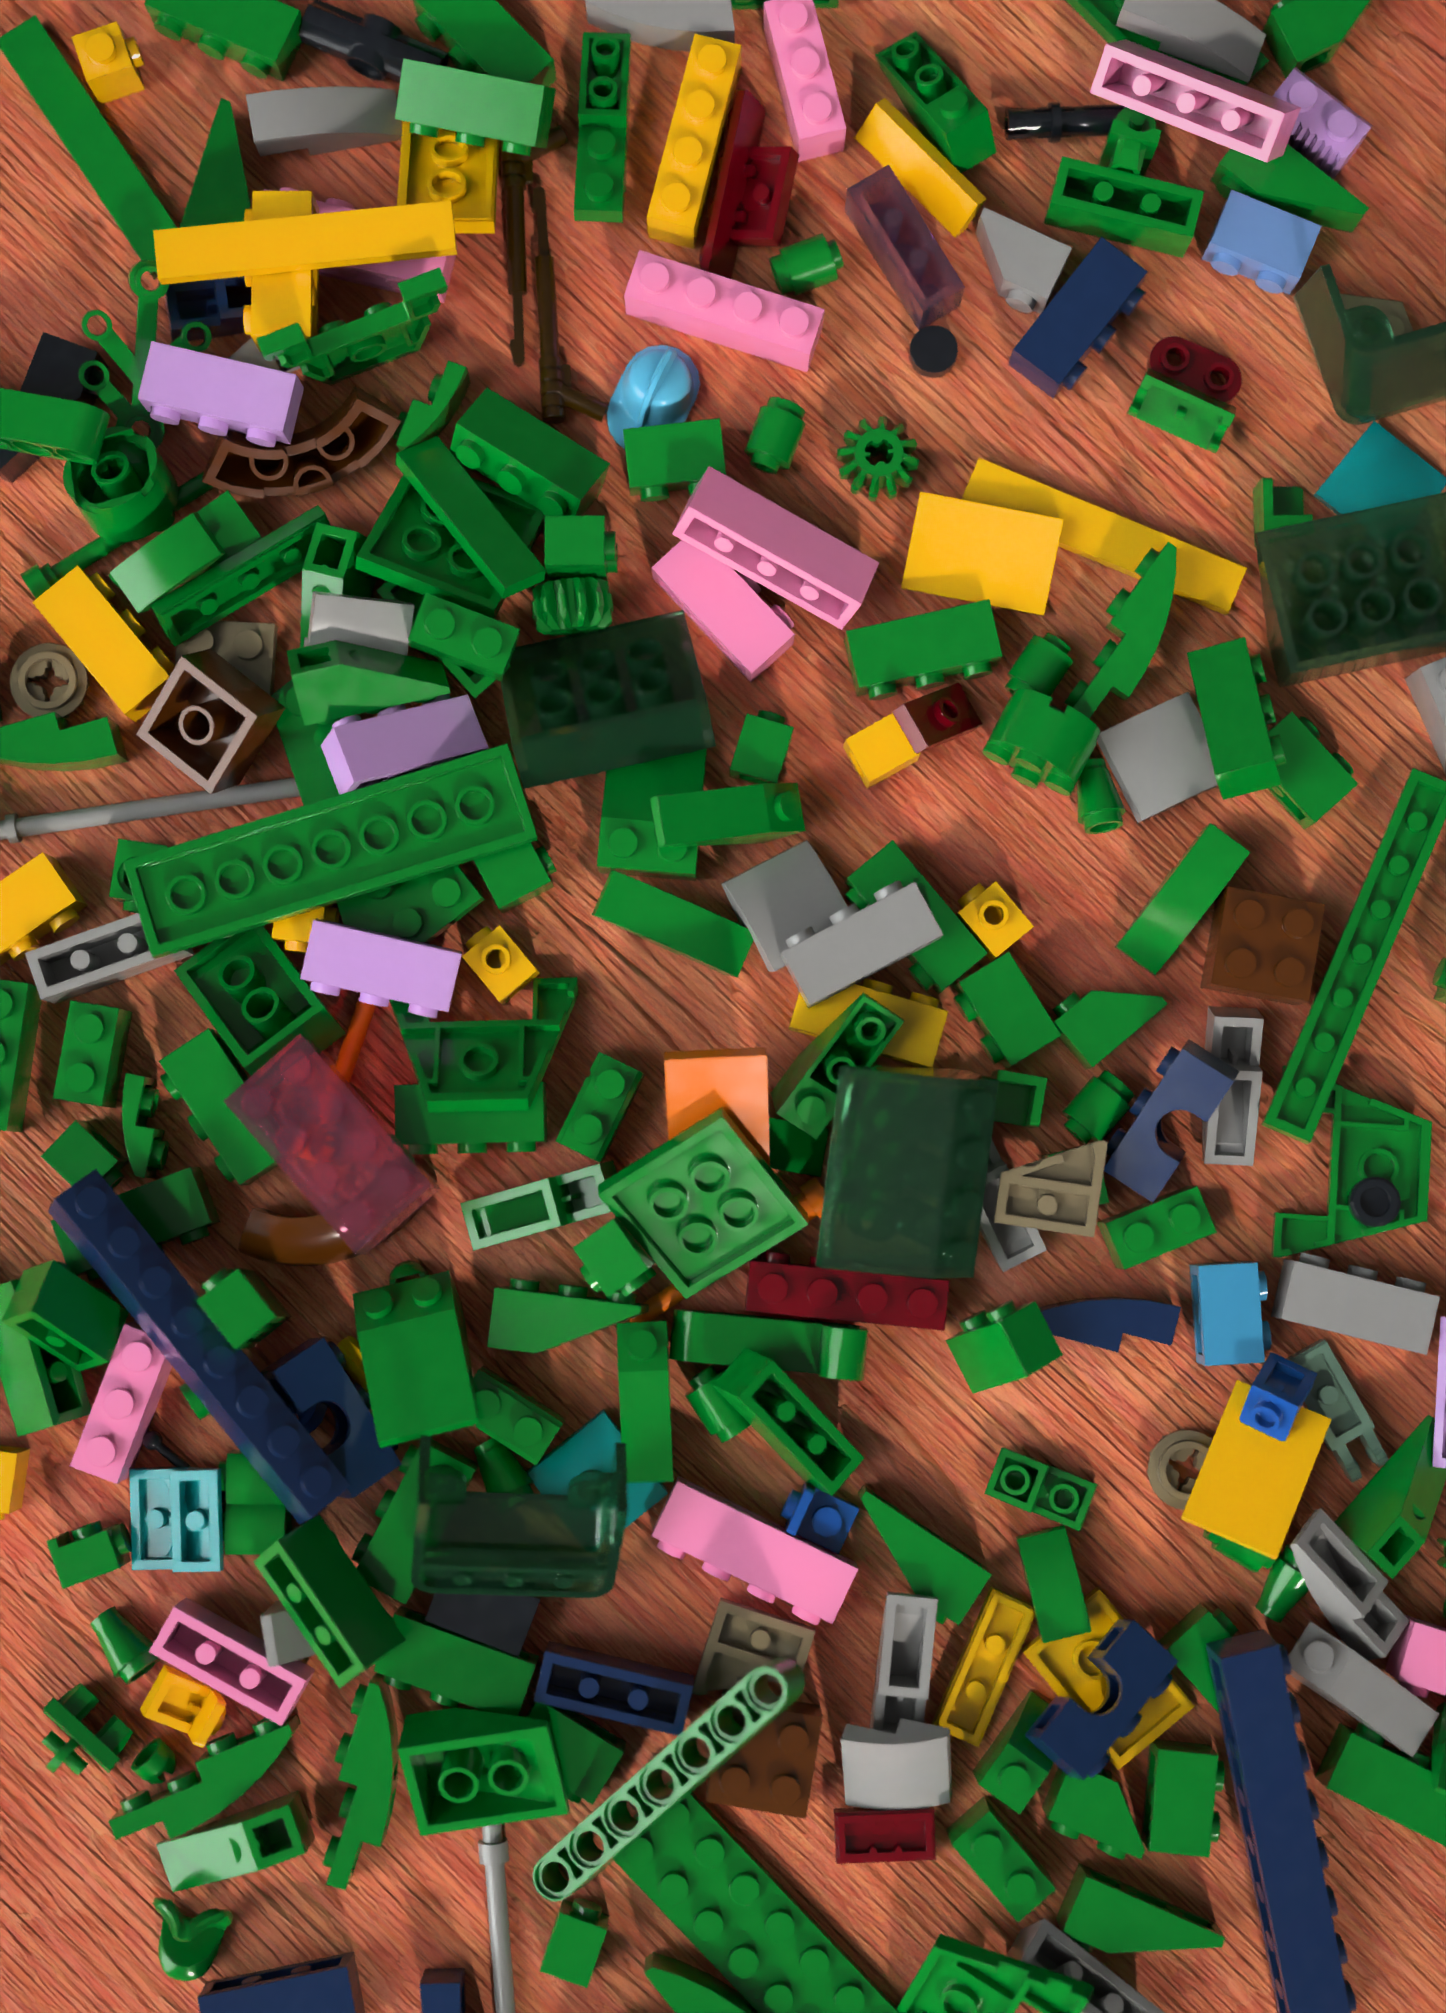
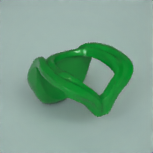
[153,1897,234,1981]

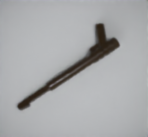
[501,125,568,366]
[531,186,609,424]

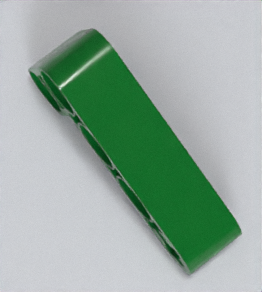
[669,1309,868,1381]

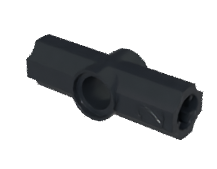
[299,0,449,82]

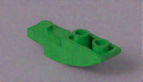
[574,32,631,223]
[1064,542,1176,719]
[323,1673,399,1890]
[108,1714,301,1840]

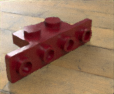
[699,89,799,279]

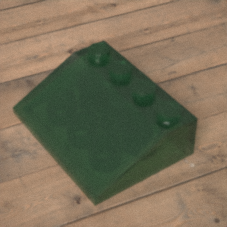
[1255,492,1446,687]
[500,610,716,789]
[816,1066,999,1279]

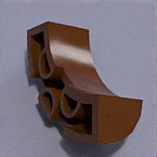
[202,386,401,498]
[238,1160,437,1266]

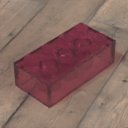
[224,1034,441,1255]

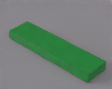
[395,436,546,599]
[150,505,330,647]

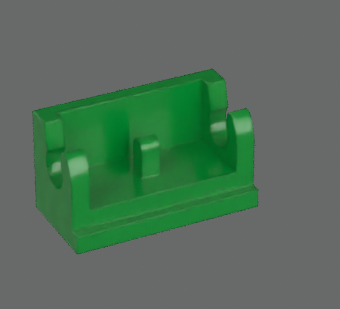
[1127,368,1236,453]

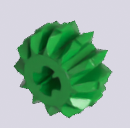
[836,416,919,502]
[531,576,614,636]

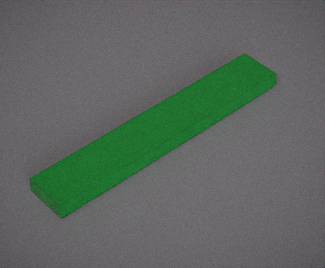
[0,15,177,280]

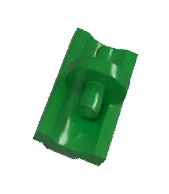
[1098,108,1162,176]
[42,1683,133,1776]

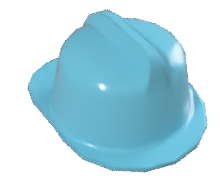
[607,345,700,449]

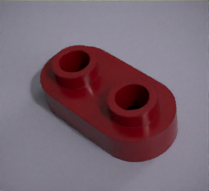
[1147,336,1242,404]

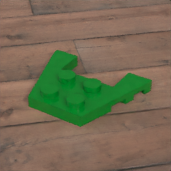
[256,267,448,385]
[389,977,578,1113]
[1272,1065,1432,1258]
[896,1934,1094,2013]

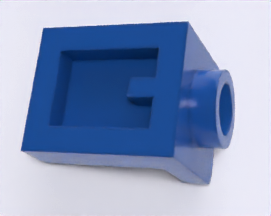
[1239,1352,1318,1441]
[780,1482,859,1554]

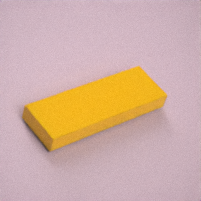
[855,98,987,237]
[932,1586,1035,1747]

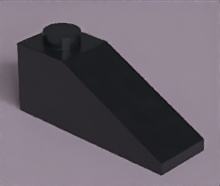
[0,332,110,483]

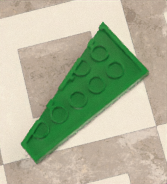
[271,679,485,944]

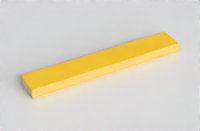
[153,200,458,285]
[962,458,1247,615]

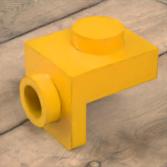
[140,1664,226,1748]

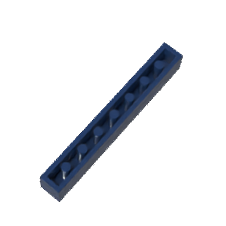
[48,1169,351,1524]
[1205,1629,1357,2013]

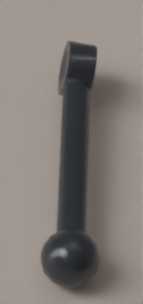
[143,1431,226,1503]

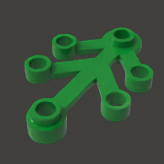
[78,260,212,448]

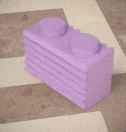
[1273,67,1373,179]

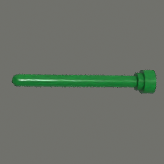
[20,470,215,599]

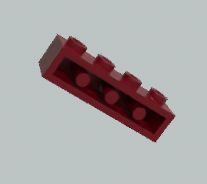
[745,1251,949,1331]

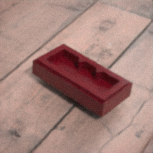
[892,682,983,754]
[833,1807,936,1864]

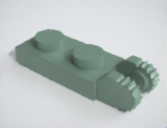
[1286,1339,1389,1483]

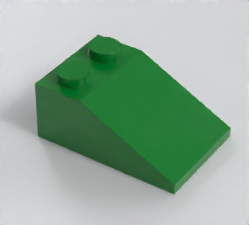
[597,728,708,881]
[174,926,346,1093]
[353,1270,480,1448]
[397,1707,570,1836]

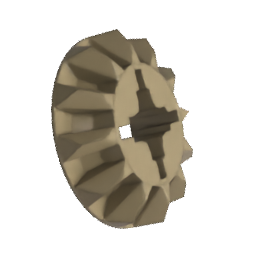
[10,643,90,718]
[1146,1429,1212,1510]

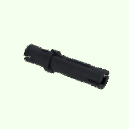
[1004,102,1127,142]

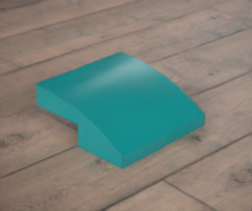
[1313,421,1446,556]
[526,1409,668,1556]
[129,1467,224,1572]

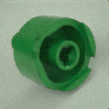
[63,426,179,545]
[982,688,1100,796]

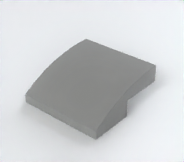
[304,591,414,655]
[1097,692,1218,823]
[721,841,847,972]
[841,1718,952,1810]

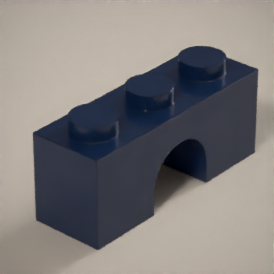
[1104,1040,1239,1203]
[260,1337,402,1498]
[1025,1619,1178,1780]

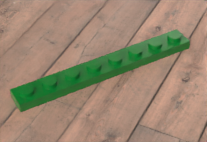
[1261,768,1446,1144]

